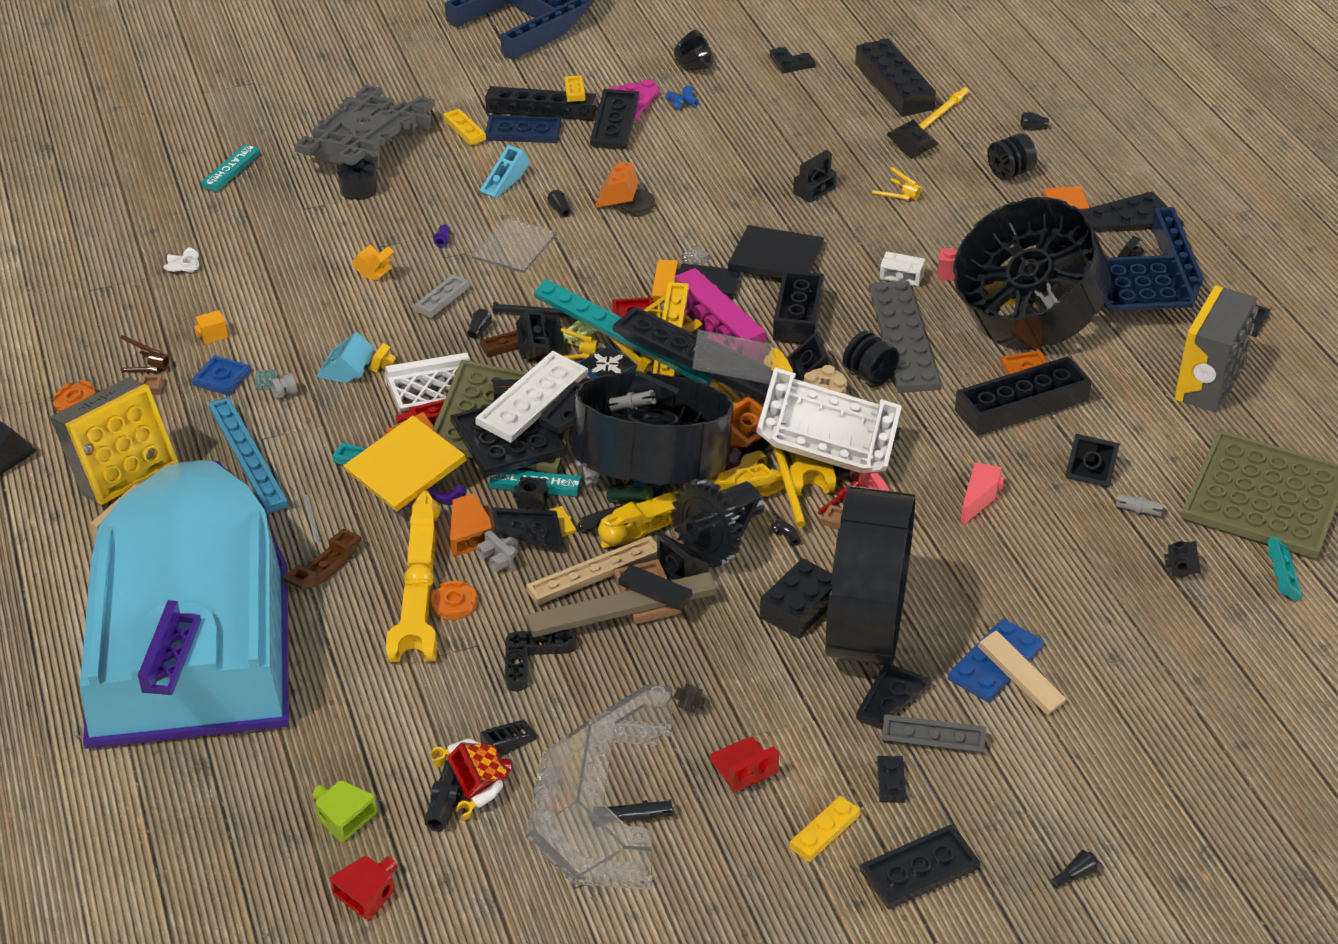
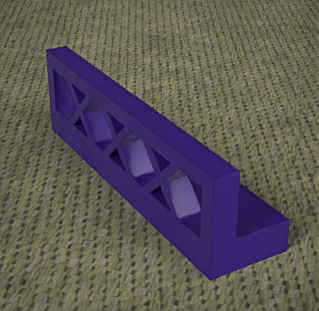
[138,600,201,695]

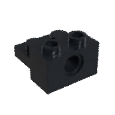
[793,150,837,203]
[516,310,566,360]

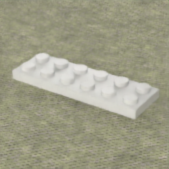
[475,351,588,443]

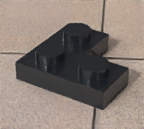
[769,47,815,74]

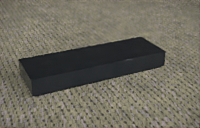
[618,564,692,611]

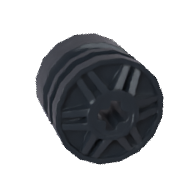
[987,133,1037,180]
[843,330,899,387]

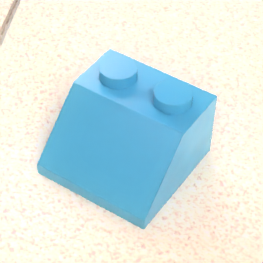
[316,331,375,383]

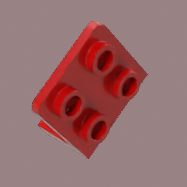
[710,737,779,793]

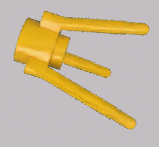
[872,167,922,201]
[561,328,598,360]

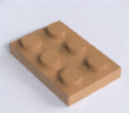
[614,559,680,625]

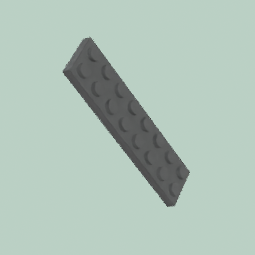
[869,281,940,393]

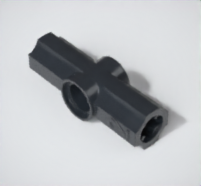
[424,760,462,832]

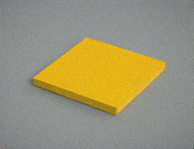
[343,416,467,512]

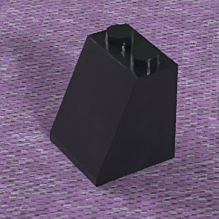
[0,421,36,475]

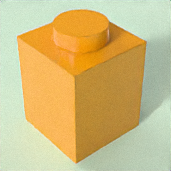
[194,310,228,344]

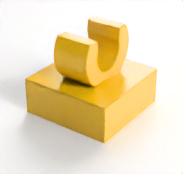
[369,343,396,373]

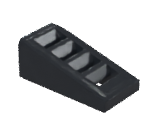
[480,719,537,757]

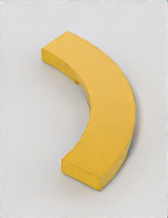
[682,463,776,490]

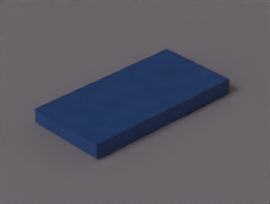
[485,115,562,143]

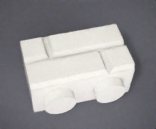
[880,251,925,287]

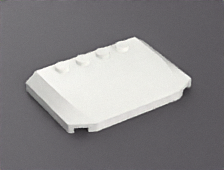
[756,367,902,473]

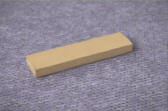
[978,630,1066,716]

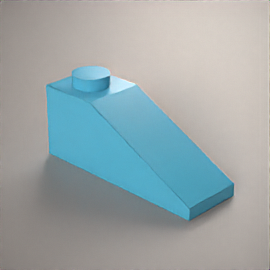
[479,145,530,199]

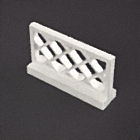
[384,353,470,413]

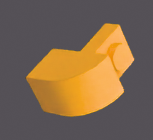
[351,244,394,280]

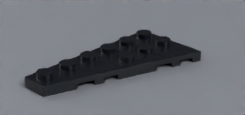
[1081,191,1184,233]

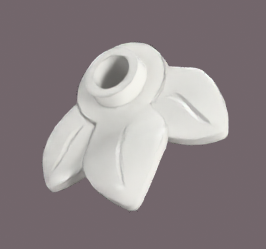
[163,247,200,273]

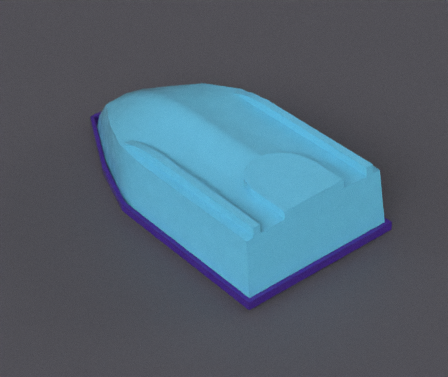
[80,460,289,749]

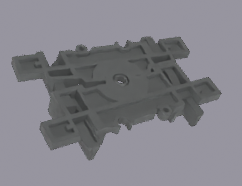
[294,85,435,169]

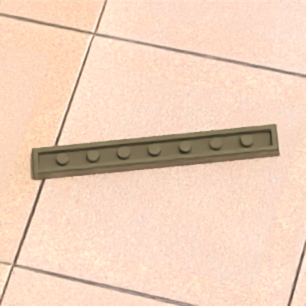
[526,572,717,637]

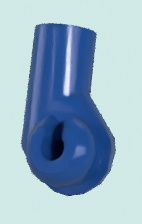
[682,86,699,107]
[665,91,684,110]

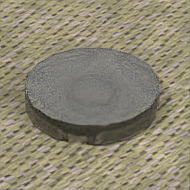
[617,189,655,217]

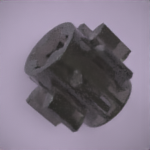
[673,683,707,713]

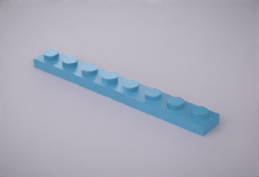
[208,397,288,514]

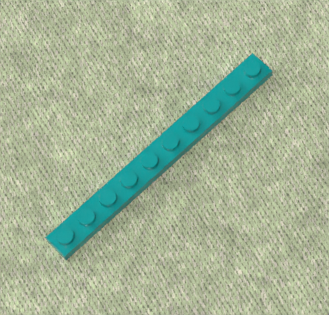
[534,279,713,385]

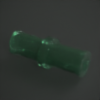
[606,485,654,503]

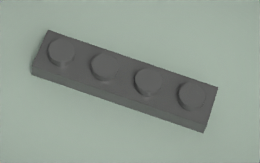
[882,714,986,752]

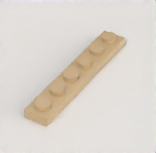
[526,536,657,606]

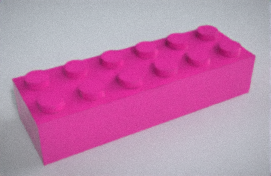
[675,268,767,366]

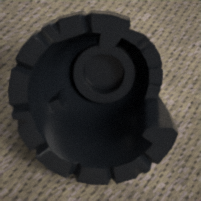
[674,29,713,70]

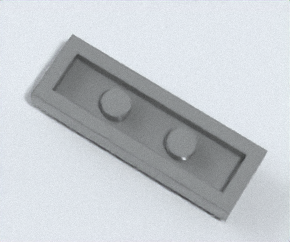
[414,274,469,318]

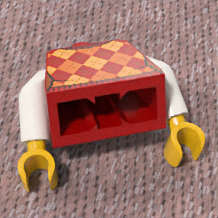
[431,739,512,821]

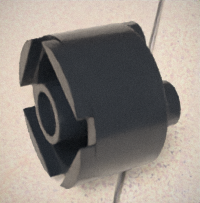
[337,158,377,200]

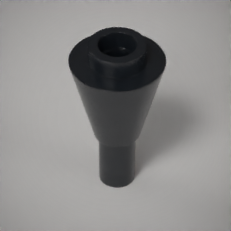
[1051,849,1099,888]

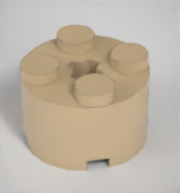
[804,365,847,394]

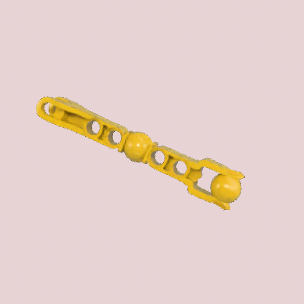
[763,347,836,497]
[598,451,785,548]
[386,491,440,662]

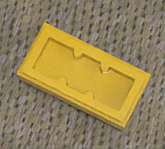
[564,76,585,102]

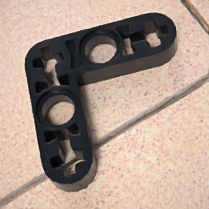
[505,630,576,692]

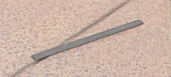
[303,494,320,543]

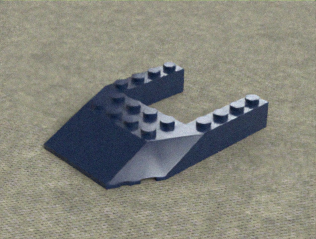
[445,0,595,59]
[1103,207,1203,311]

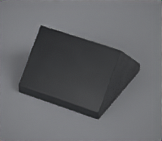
[787,331,829,382]

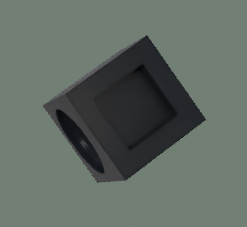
[513,477,548,510]

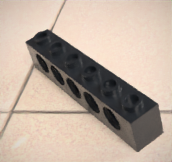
[485,86,597,121]

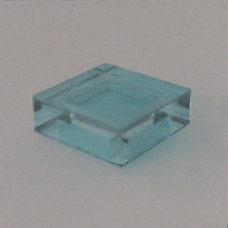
[255,370,278,390]

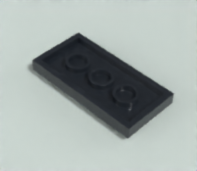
[590,89,640,149]
[860,824,981,910]

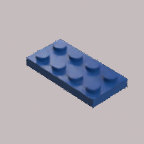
[948,618,1044,703]

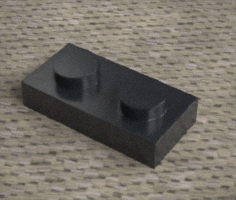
[877,756,906,803]

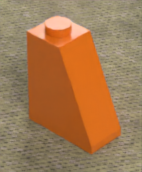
[450,493,496,557]

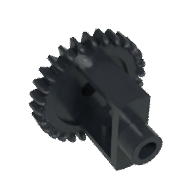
[671,479,764,567]

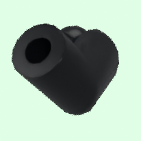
[771,519,801,546]

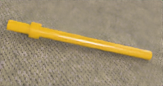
[919,87,969,129]
[770,444,806,527]

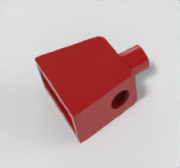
[330,856,398,921]

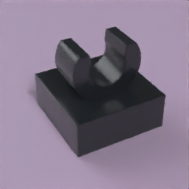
[1117,235,1144,257]

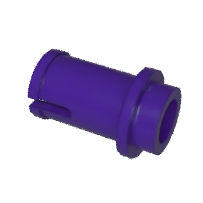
[433,224,451,247]

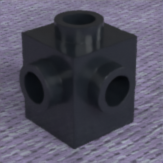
[1164,541,1201,577]

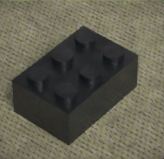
[760,558,832,639]

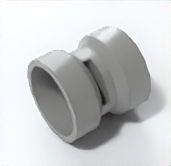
[270,373,298,400]

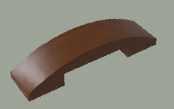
[283,528,362,589]

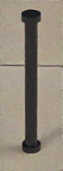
[493,302,573,318]

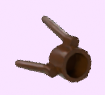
[120,335,170,373]

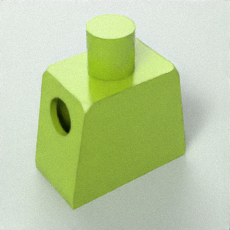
[312,781,378,843]

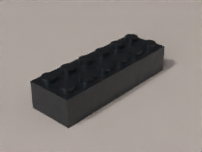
[855,39,936,117]
[955,356,1092,436]

